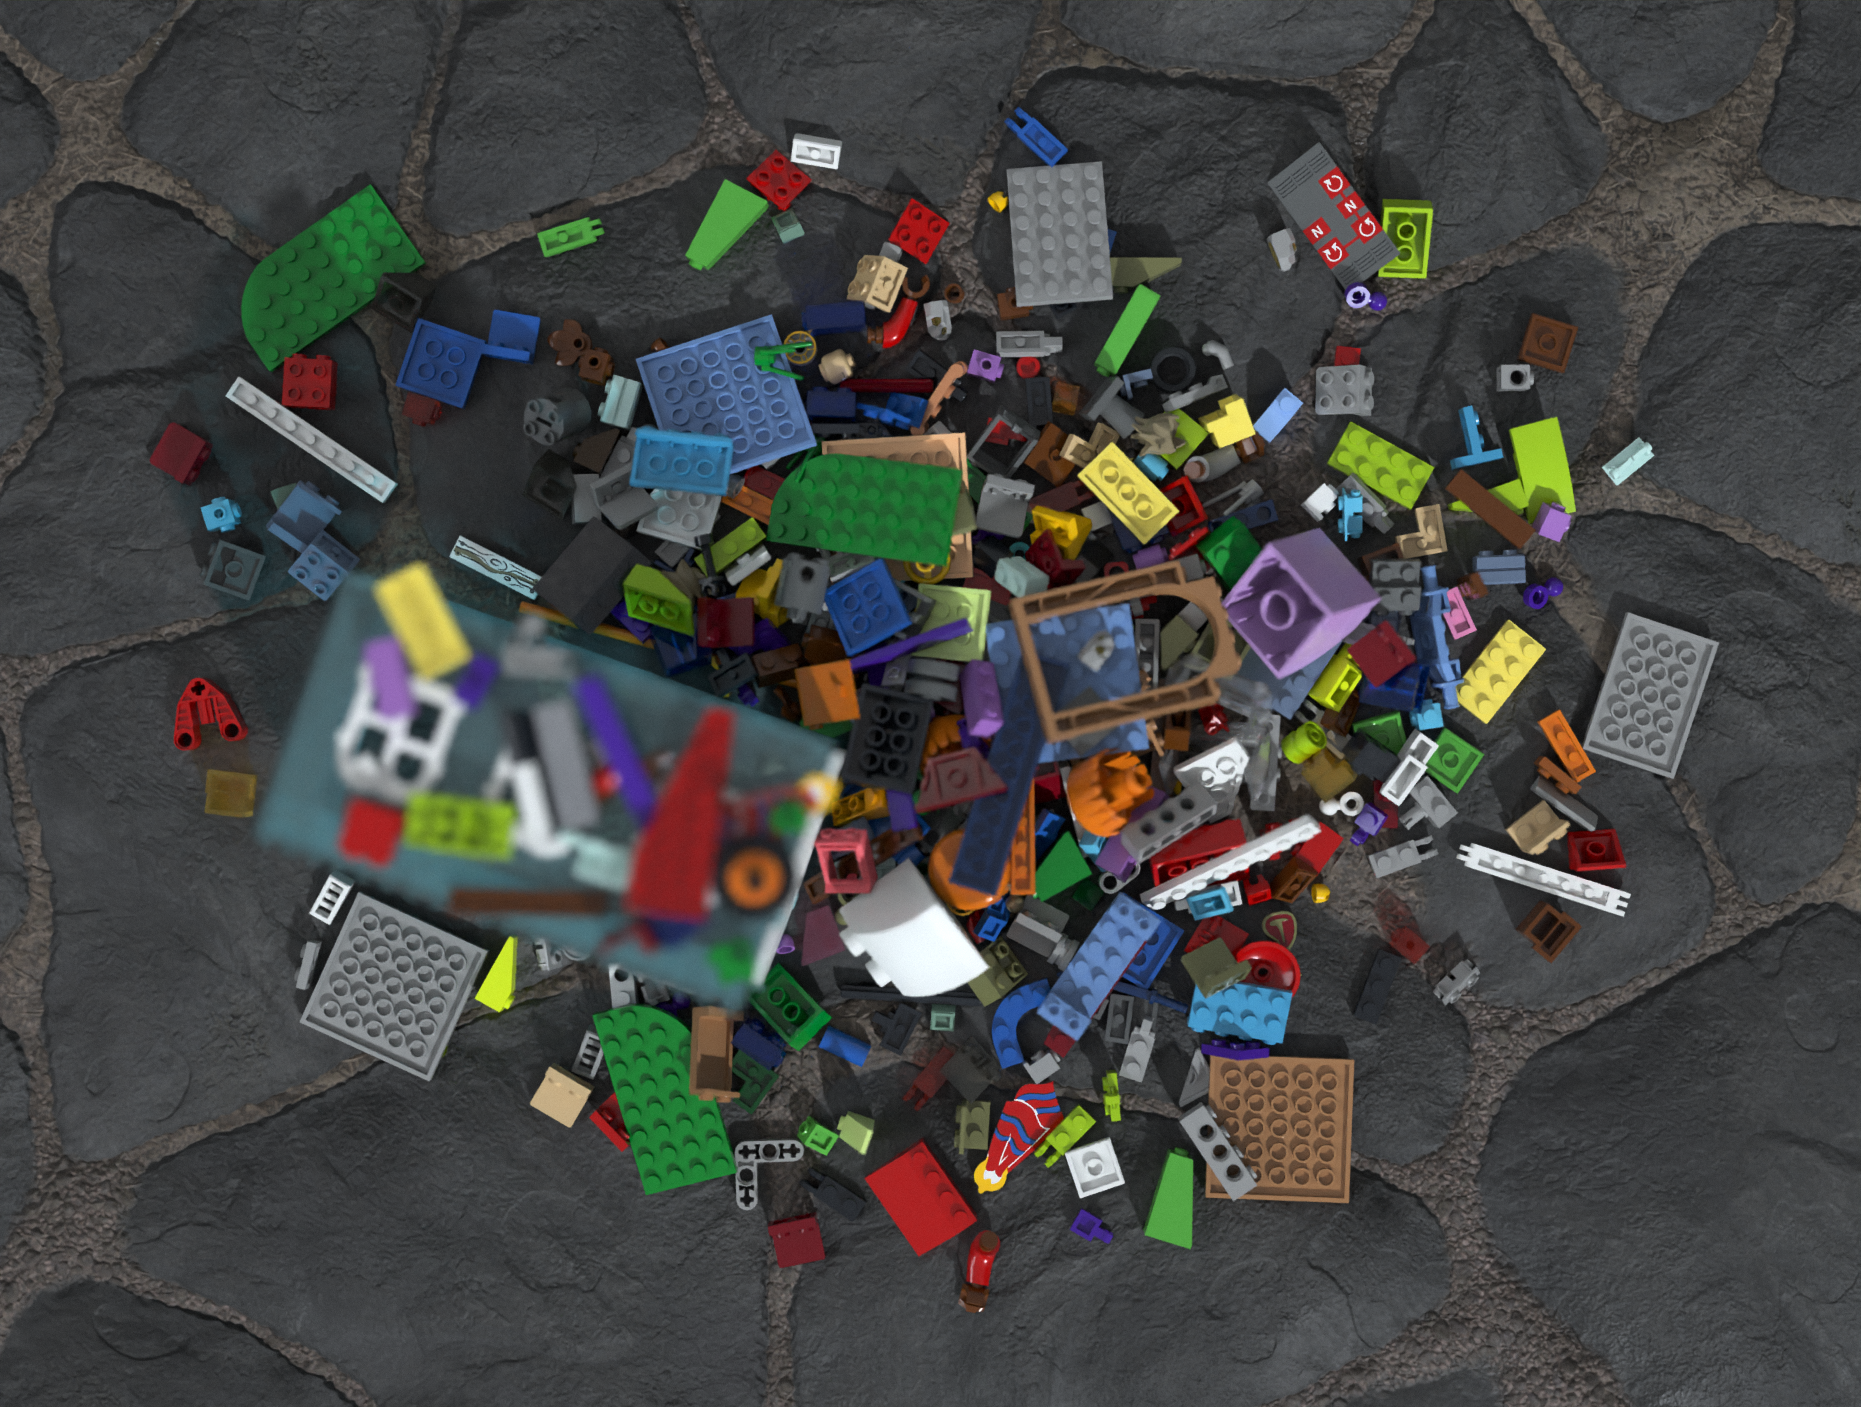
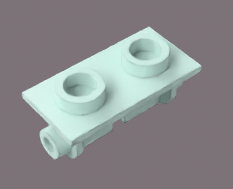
[1602,437,1654,486]

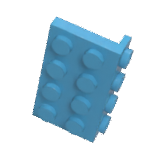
[630,426,734,496]
[1187,982,1293,1045]

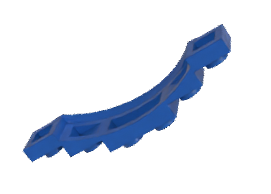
[973,809,1065,942]

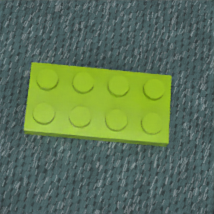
[1327,422,1434,510]

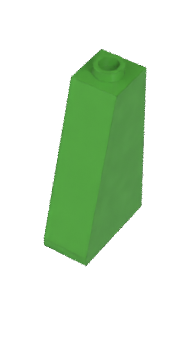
[685,179,769,271]
[1094,284,1160,378]
[1143,1147,1193,1249]

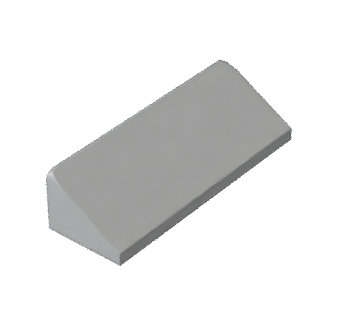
[1530,775,1598,831]

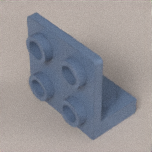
[288,529,360,601]

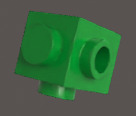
[770,799,807,832]

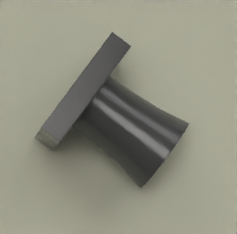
[1078,377,1145,439]

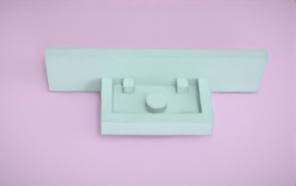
[558,830,633,891]

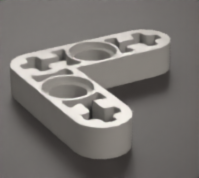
[735,1138,805,1210]

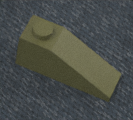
[1110,257,1182,294]

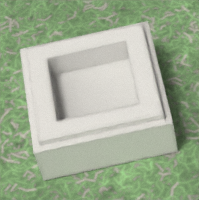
[345,753,383,789]

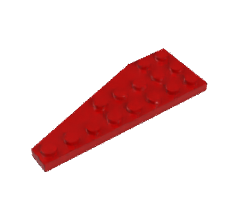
[625,708,735,920]

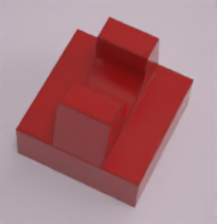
[1243,874,1272,906]

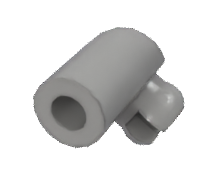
[1202,340,1234,370]

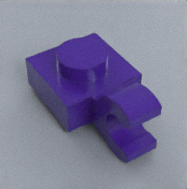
[1350,802,1389,846]
[1070,1208,1113,1244]

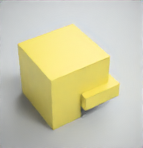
[1198,394,1255,448]

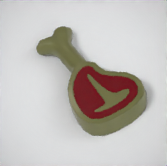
[1262,910,1302,977]

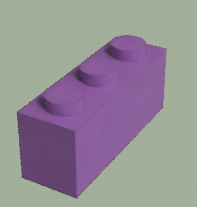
[363,637,419,721]
[959,659,1004,739]

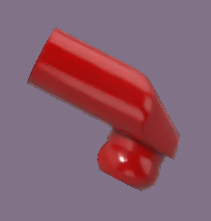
[966,909,986,944]

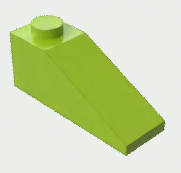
[1447,479,1529,515]

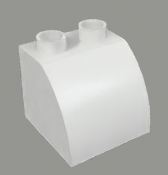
[839,858,989,996]

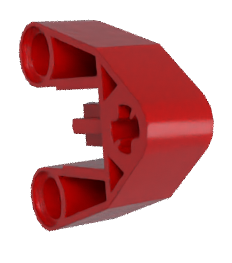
[174,678,248,750]

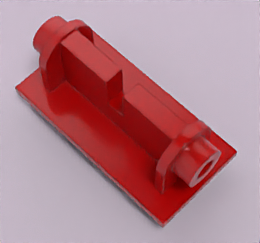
[1199,700,1230,735]

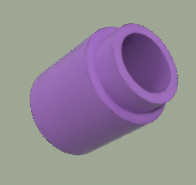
[1132,544,1169,570]

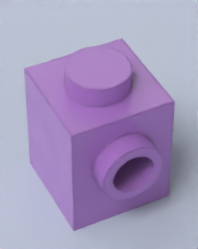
[967,349,1004,383]
[1531,502,1572,542]

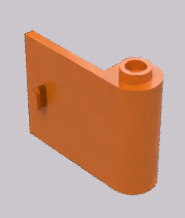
[794,660,860,730]

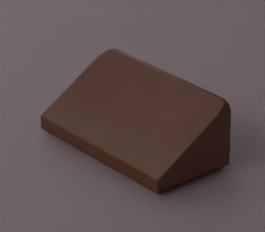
[1320,688,1363,737]
[1269,856,1318,903]

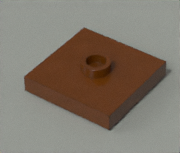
[1517,313,1578,374]
[1023,421,1075,488]

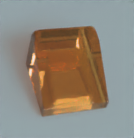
[1052,382,1080,415]

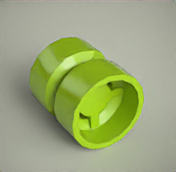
[1281,721,1327,764]

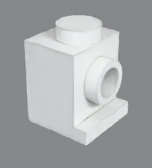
[1301,483,1339,522]

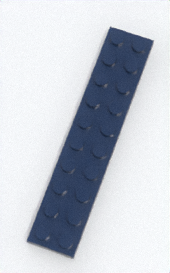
[949,654,1069,897]

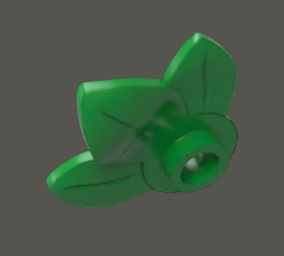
[705,938,757,986]

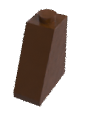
[801,624,866,688]

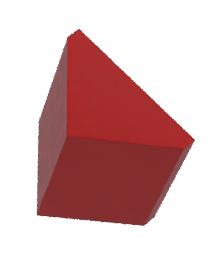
[1159,475,1208,537]
[1567,829,1626,871]

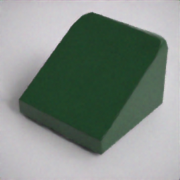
[1071,877,1104,911]

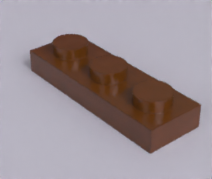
[1456,572,1489,600]

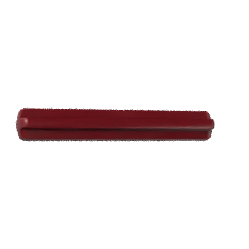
[840,379,934,393]

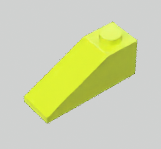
[475,934,518,1012]

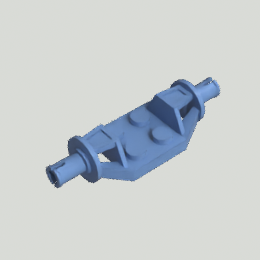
[1410,565,1465,709]

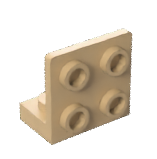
[847,255,908,313]
[1505,800,1570,855]
[530,1063,595,1128]

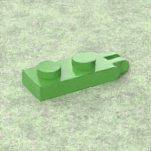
[537,217,605,257]

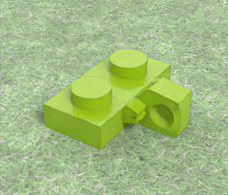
[1102,1070,1121,1121]

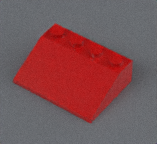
[1148,819,1250,887]
[864,1137,977,1256]

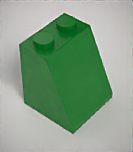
[1032,829,1092,902]

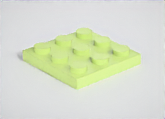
[911,583,991,662]

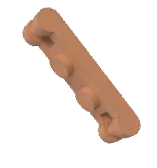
[910,361,968,436]

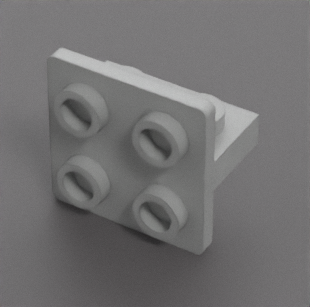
[1007,895,1069,957]

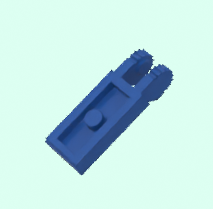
[1004,107,1068,167]

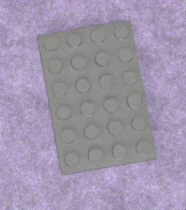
[1007,161,1113,307]
[1581,612,1719,779]

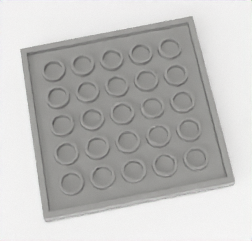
[300,891,490,1081]

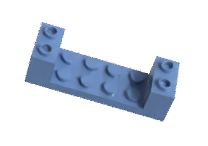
[1037,892,1161,1041]

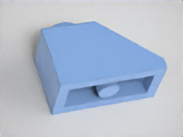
[1253,388,1303,443]

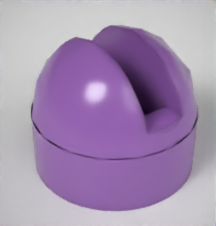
[776,934,795,954]

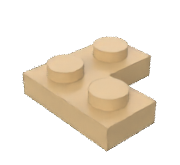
[1059,423,1120,469]
[1395,504,1448,559]

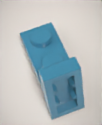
[1450,406,1503,470]

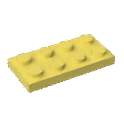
[1077,442,1179,545]
[375,564,470,681]
[1456,620,1546,724]

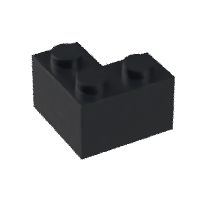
[1342,728,1402,783]

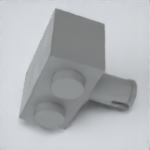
[1398,775,1457,830]

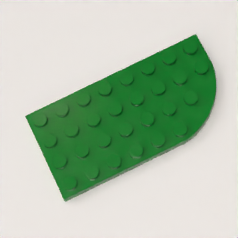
[241,184,427,372]
[766,453,963,567]
[592,1004,738,1195]

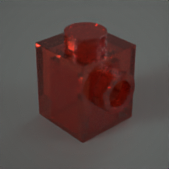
[402,392,442,427]
[1389,926,1430,965]

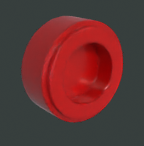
[1016,357,1040,379]

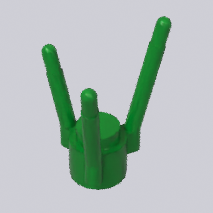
[754,341,813,380]
[786,433,828,482]

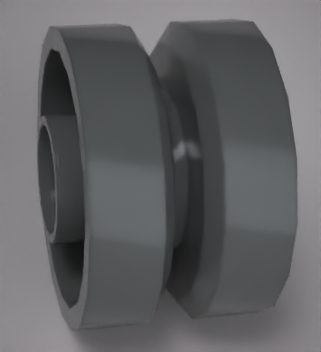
[904,659,961,702]

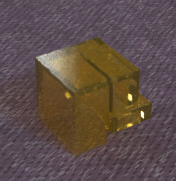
[1301,747,1357,803]
[204,769,258,818]

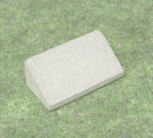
[791,133,842,169]

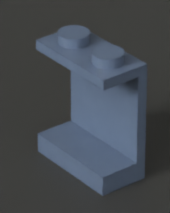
[266,480,342,553]

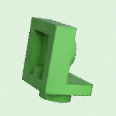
[797,1116,839,1156]

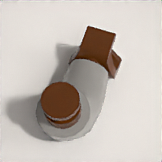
[1184,430,1265,482]

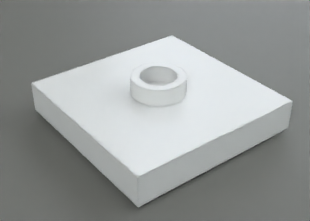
[724,543,771,585]
[1065,1137,1125,1198]

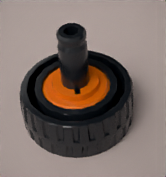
[710,832,798,921]

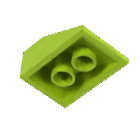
[1378,199,1433,278]
[623,564,695,636]

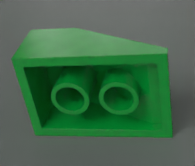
[745,963,832,1051]

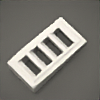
[309,870,355,925]

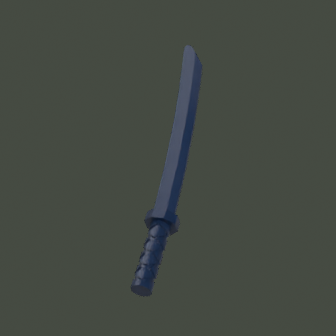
[1057,971,1188,1013]

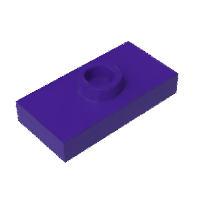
[451,653,500,712]

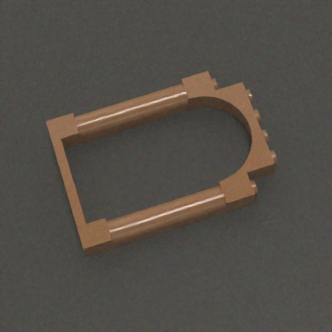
[1008,560,1241,745]

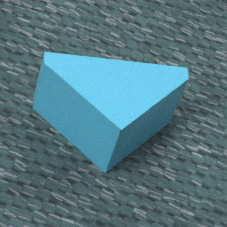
[1186,885,1234,921]

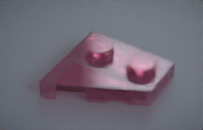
[801,905,846,966]

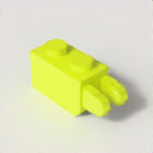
[1308,643,1362,712]

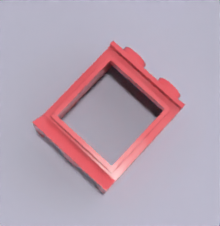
[814,828,878,893]

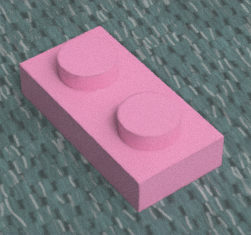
[1442,587,1477,640]

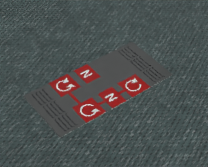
[1268,142,1400,290]

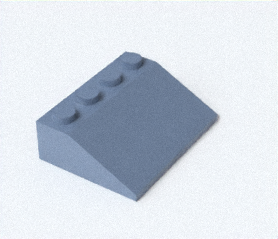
[1228,640,1343,720]

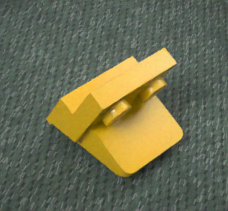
[1030,505,1092,560]
[736,558,791,628]

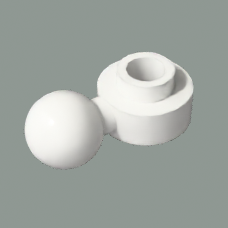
[1319,792,1364,816]

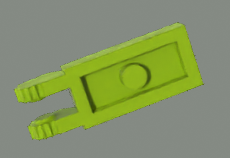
[1034,1104,1096,1167]

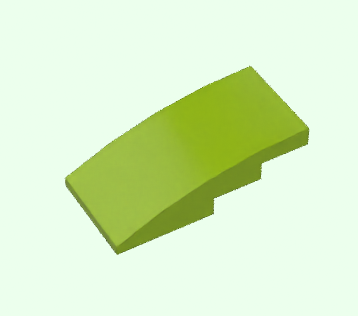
[1509,417,1576,524]
[405,792,515,858]

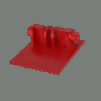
[746,150,812,211]
[888,198,950,264]
[1184,915,1249,957]

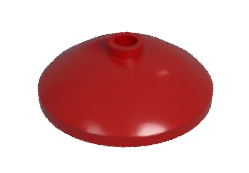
[1234,940,1300,998]

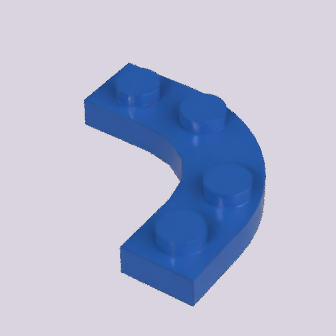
[992,978,1051,1069]

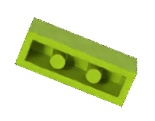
[694,517,767,577]

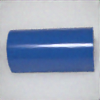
[819,1025,872,1067]

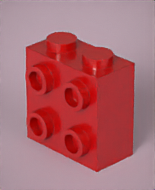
[282,354,338,410]
[337,797,408,867]

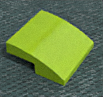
[1157,409,1209,470]

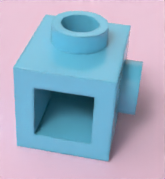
[1409,699,1443,730]

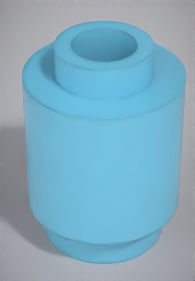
[1133,454,1169,482]

